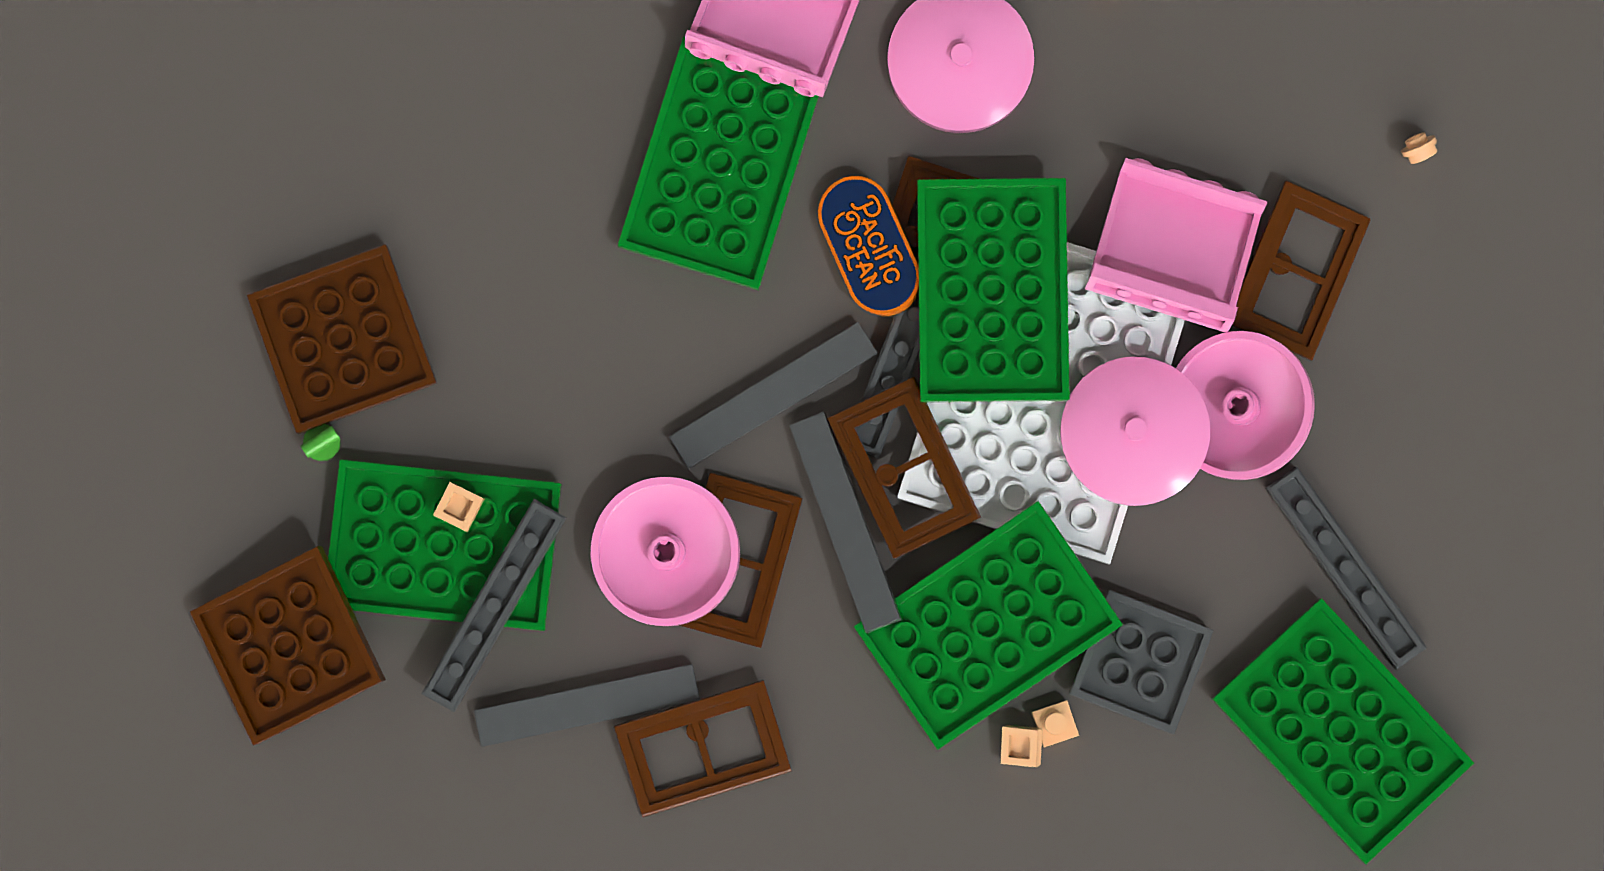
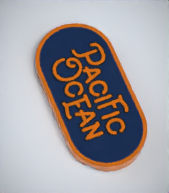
[818,176,919,316]

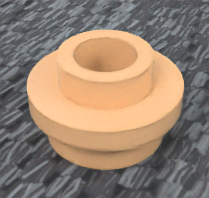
[1401,132,1437,164]

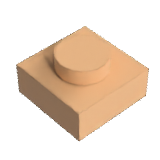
[433,482,484,532]
[1031,700,1079,747]
[1001,725,1042,767]

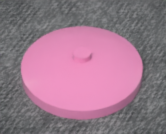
[887,0,1034,133]
[1176,331,1315,480]
[1060,357,1210,506]
[591,477,740,626]

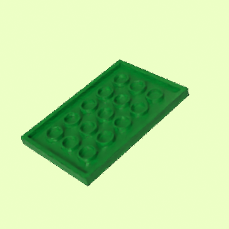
[617,36,819,291]
[917,178,1070,403]
[328,460,562,631]
[854,501,1123,750]
[1212,598,1474,864]

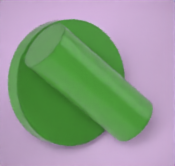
[301,424,341,461]

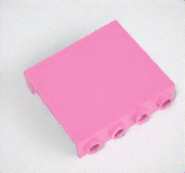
[685,0,860,97]
[1085,158,1267,333]

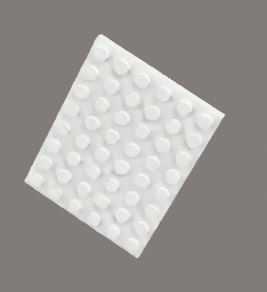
[897,242,1185,565]

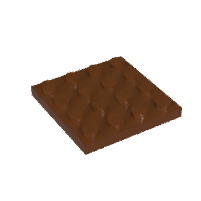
[247,244,437,434]
[190,546,386,746]

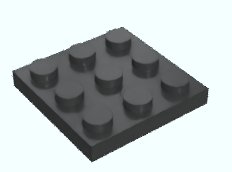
[1069,590,1214,735]

